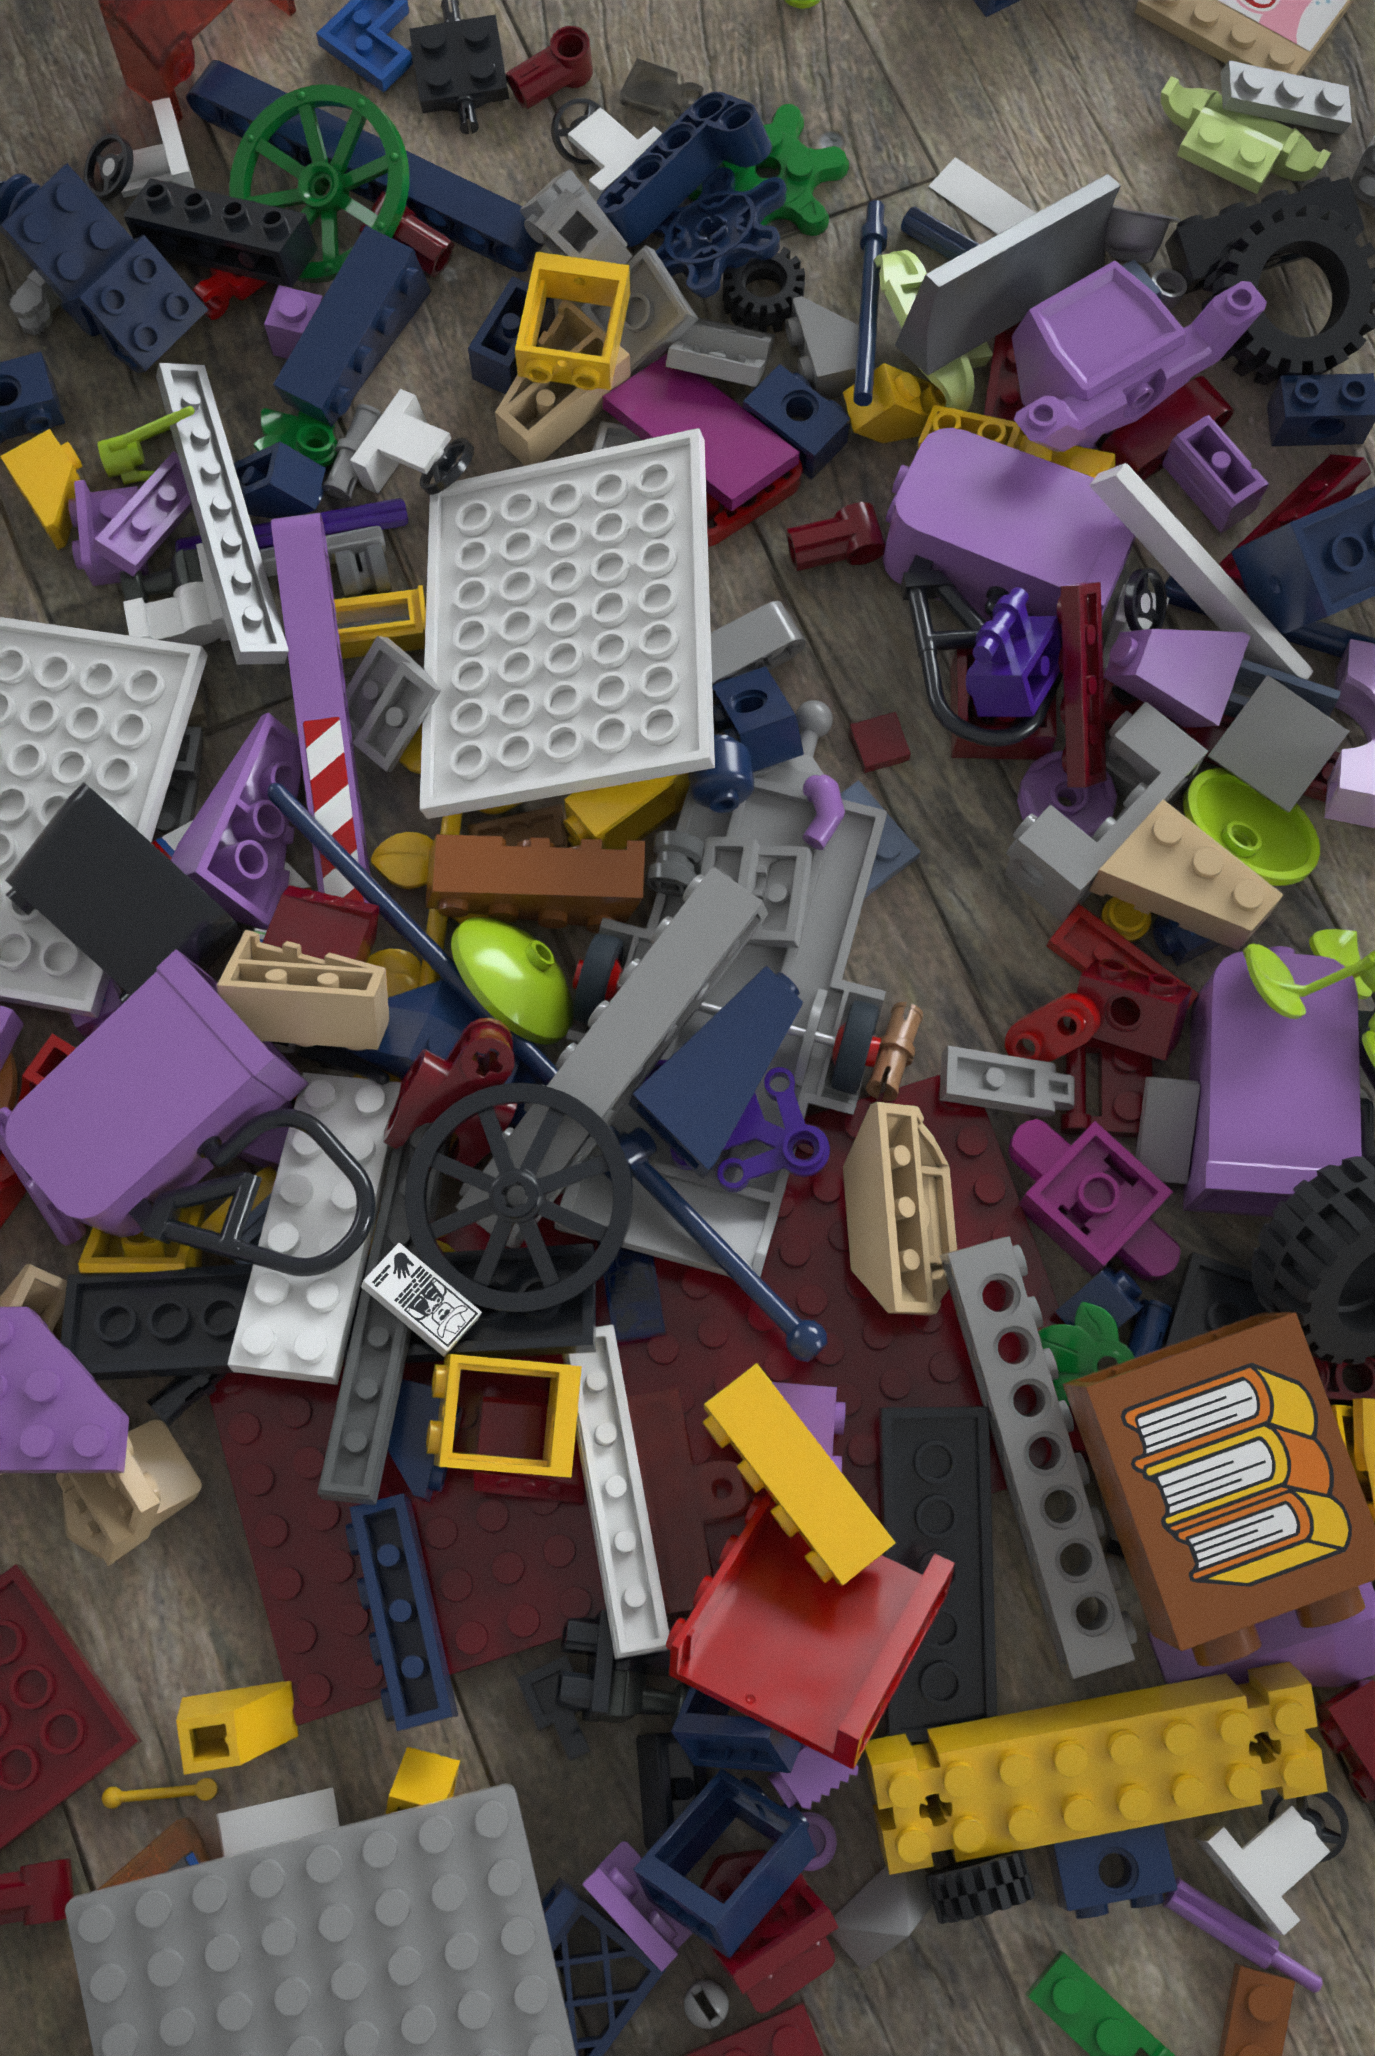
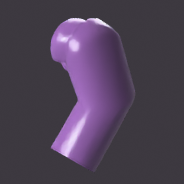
[802,775,845,850]

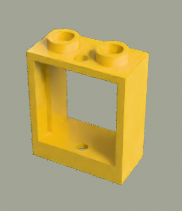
[515,252,630,390]
[563,773,689,850]
[426,1354,582,1478]

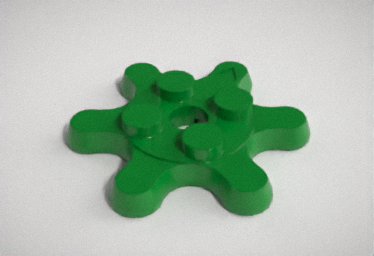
[688,104,849,236]

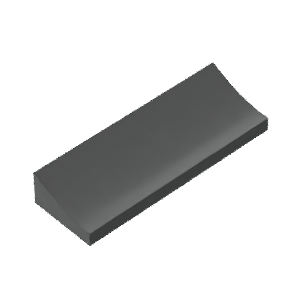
[895,174,1121,376]

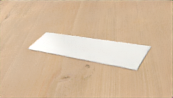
[928,157,1036,235]

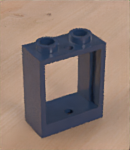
[671,1686,802,1773]
[633,1768,817,1959]

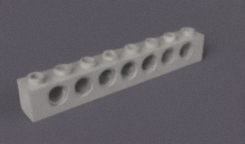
[939,1236,1137,1679]

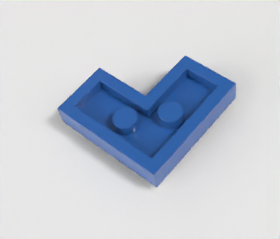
[316,0,413,93]

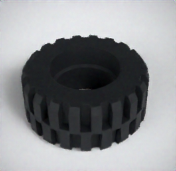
[1252,1155,1375,1364]

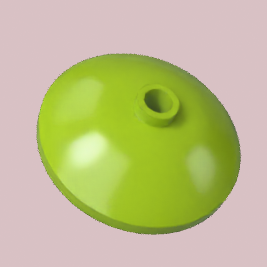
[1183,768,1320,886]
[451,917,574,1045]

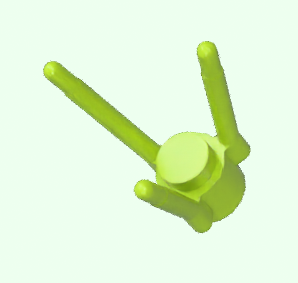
[98,406,195,485]

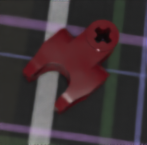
[383,1018,518,1181]

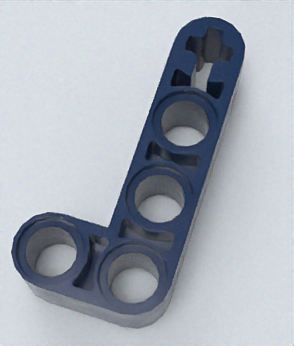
[597,91,772,248]

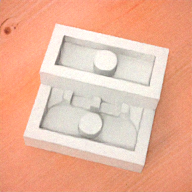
[216,1788,340,1857]

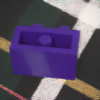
[966,587,1062,717]

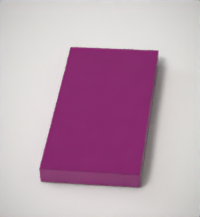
[602,353,800,512]

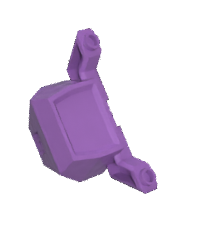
[1012,260,1267,452]

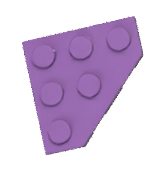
[0,1307,129,1473]

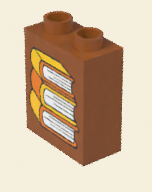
[1063,1312,1375,1667]

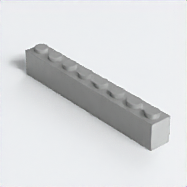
[456,866,768,1248]

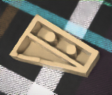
[495,300,631,466]

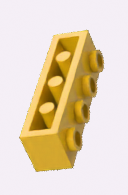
[702,1363,895,1586]

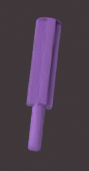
[1163,1877,1323,1993]

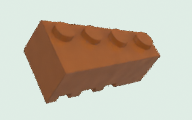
[425,834,645,934]

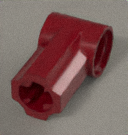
[506,26,593,109]
[358,191,455,278]
[786,502,886,571]
[0,1858,74,1926]

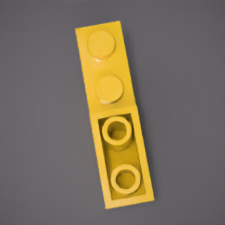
[918,405,1115,478]

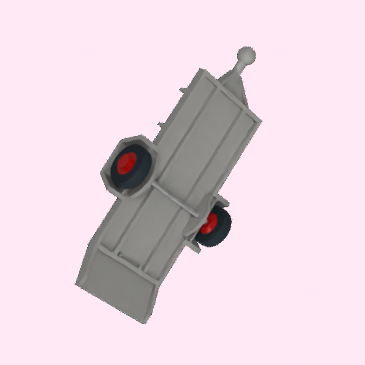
[554,700,888,1277]

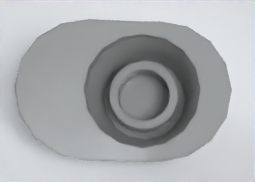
[1105,204,1181,264]

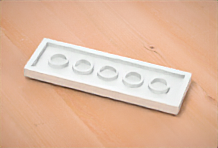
[227,1072,401,1385]

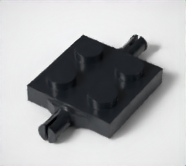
[409,0,510,134]

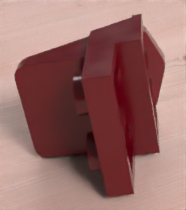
[699,1849,839,2013]

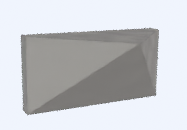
[830,1865,933,1970]

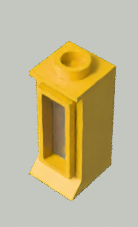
[334,585,426,659]

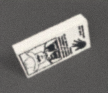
[361,1243,482,1357]

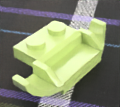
[1161,76,1331,194]
[874,250,993,411]

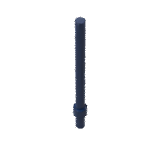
[853,200,888,406]

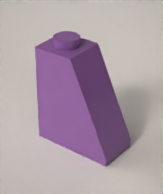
[1103,629,1250,728]

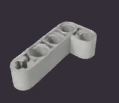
[711,601,806,700]

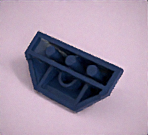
[346,980,545,1129]

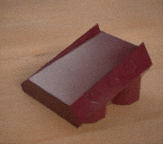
[262,885,379,963]
[474,1382,585,1503]

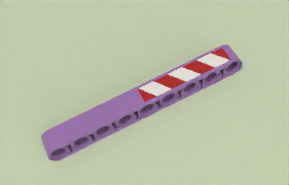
[271,513,370,903]

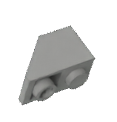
[534,189,633,265]
[785,296,859,399]

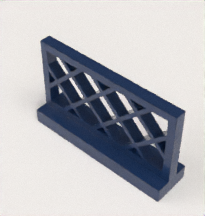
[541,1877,667,2056]

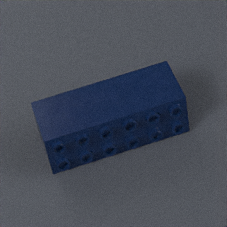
[1231,487,1375,634]

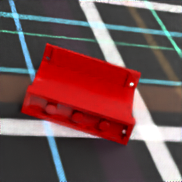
[665,1492,955,1770]

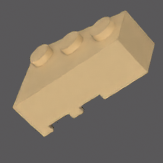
[1089,799,1283,951]
[217,930,389,1051]

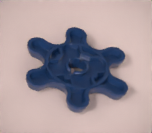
[652,167,787,298]

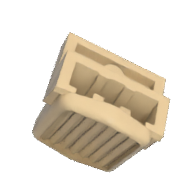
[56,1419,202,1566]

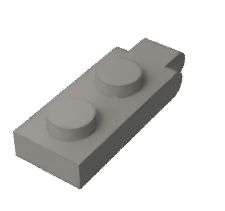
[940,1046,1075,1117]

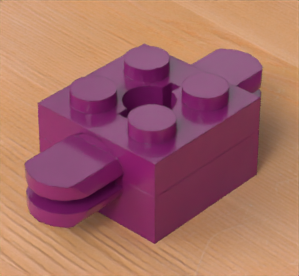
[1008,1119,1181,1282]

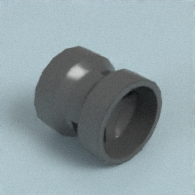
[335,543,392,598]
[645,830,704,897]

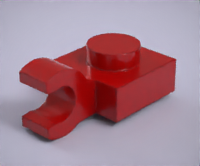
[192,268,267,320]

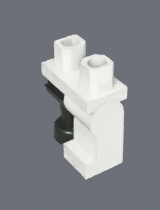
[120,543,230,646]

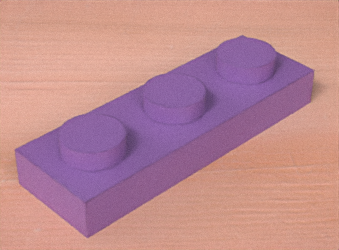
[92,451,193,576]

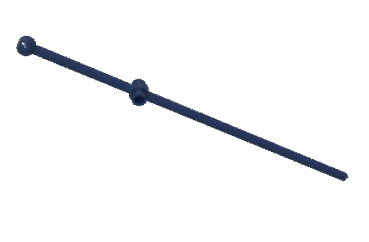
[267,783,828,1362]

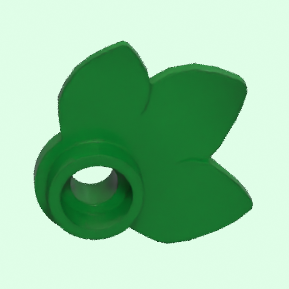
[254,408,338,467]
[1038,1302,1135,1406]

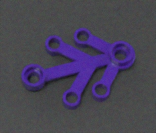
[642,1060,830,1193]

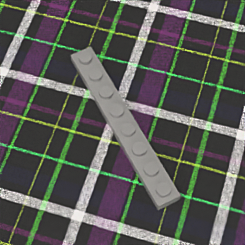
[156,363,289,665]

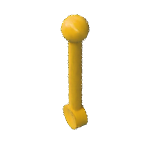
[101,1778,219,1809]

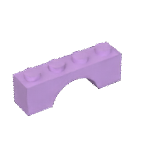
[1325,639,1375,828]

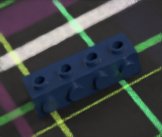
[345,1493,458,1731]

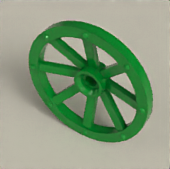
[229,84,409,283]

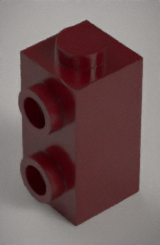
[1315,1680,1375,1804]

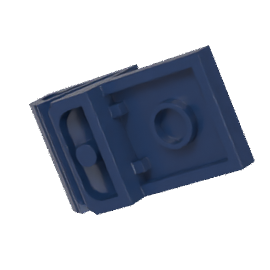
[0,163,209,373]

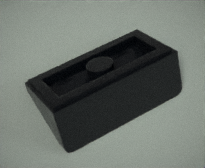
[636,1732,707,1850]

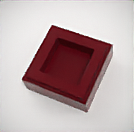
[849,711,911,773]

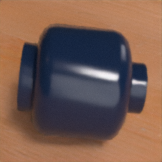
[688,734,754,813]

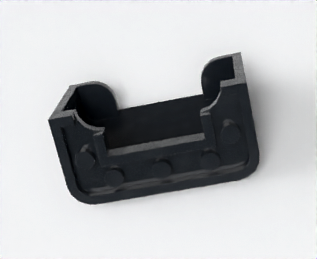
[5,782,242,1003]

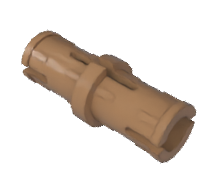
[866,1002,923,1101]

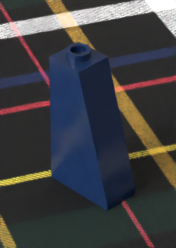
[628,965,804,1179]

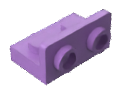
[68,480,149,586]
[582,1841,693,1972]

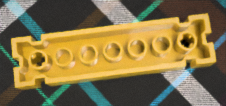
[864,1661,1328,1875]

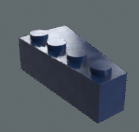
[273,225,431,427]

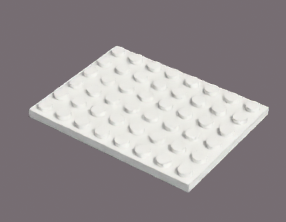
[420,428,715,819]
[0,617,208,1018]

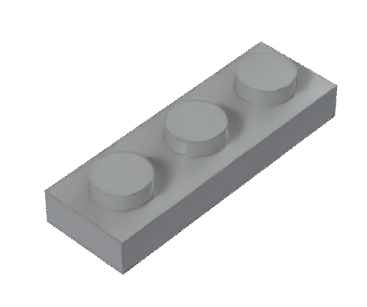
[1220,60,1352,135]

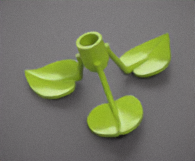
[1243,929,1375,1067]

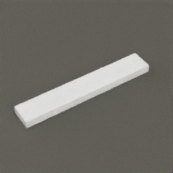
[1089,463,1314,680]
[562,1325,669,1660]

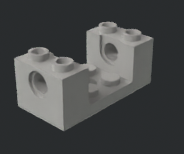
[1004,702,1208,923]

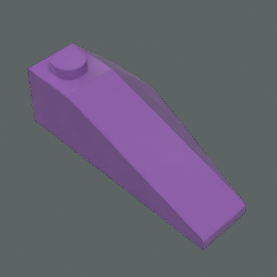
[171,713,302,929]
[1147,1582,1375,1687]

